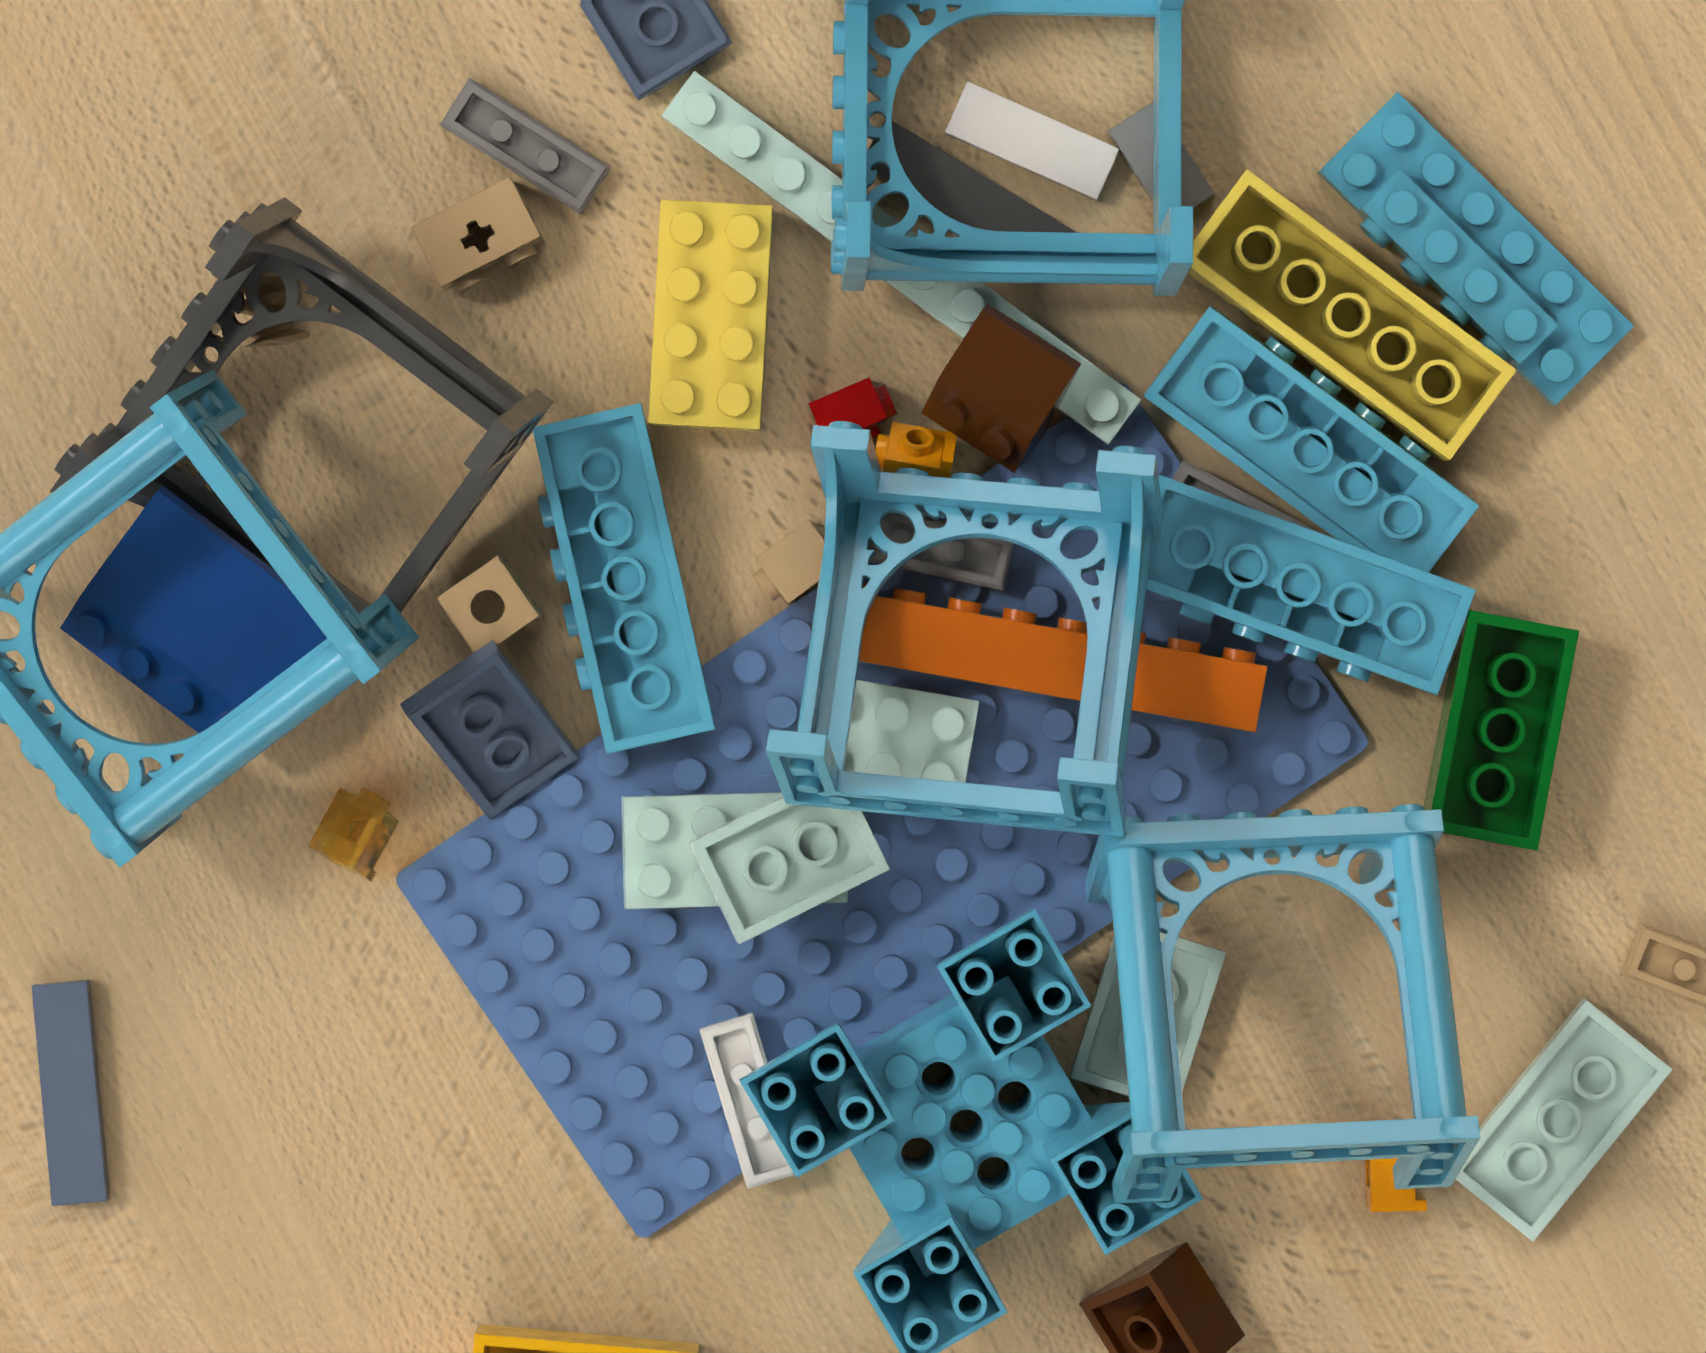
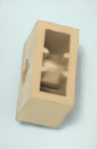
[410,177,544,294]

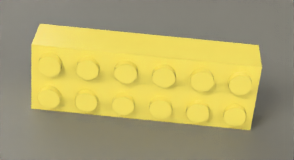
[1188,169,1517,462]

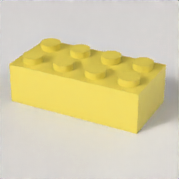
[648,199,774,432]

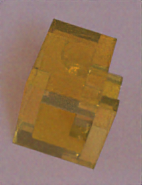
[308,788,399,881]

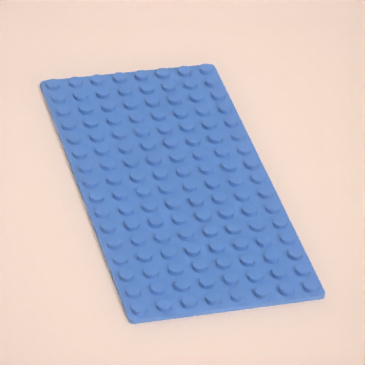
[396,383,1368,1238]

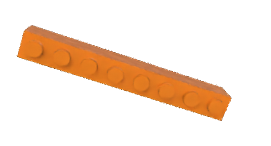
[859,582,1268,732]

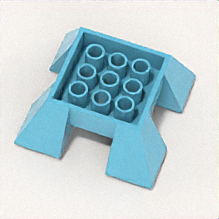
[739,908,1203,1353]

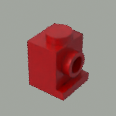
[808,377,897,438]

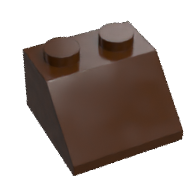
[921,304,1081,473]
[1079,1242,1245,1353]

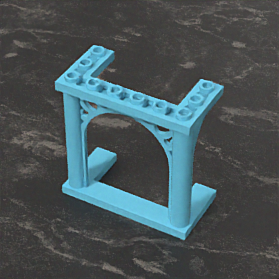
[831,0,1193,296]
[0,370,419,868]
[766,421,1163,837]
[1085,804,1481,1204]

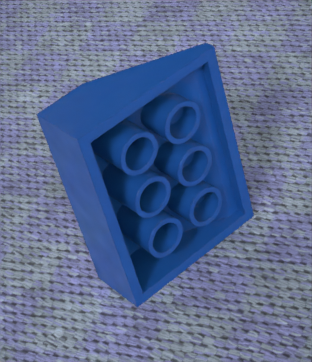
[60,486,327,733]

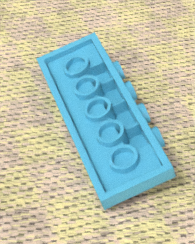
[1318,92,1634,406]
[1143,305,1479,572]
[533,403,716,754]
[1146,475,1476,695]

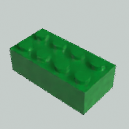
[1424,610,1579,851]

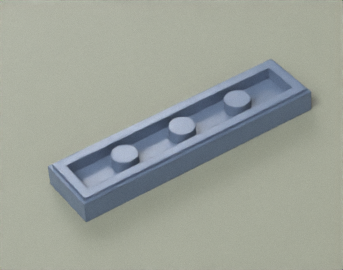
[31,979,110,1206]

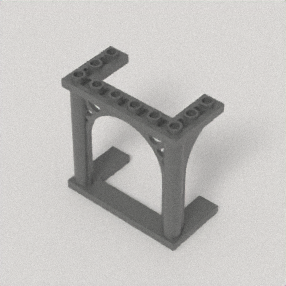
[50,197,554,614]

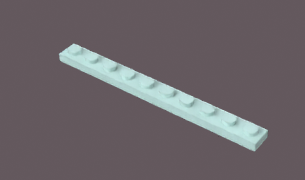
[661,71,1141,446]

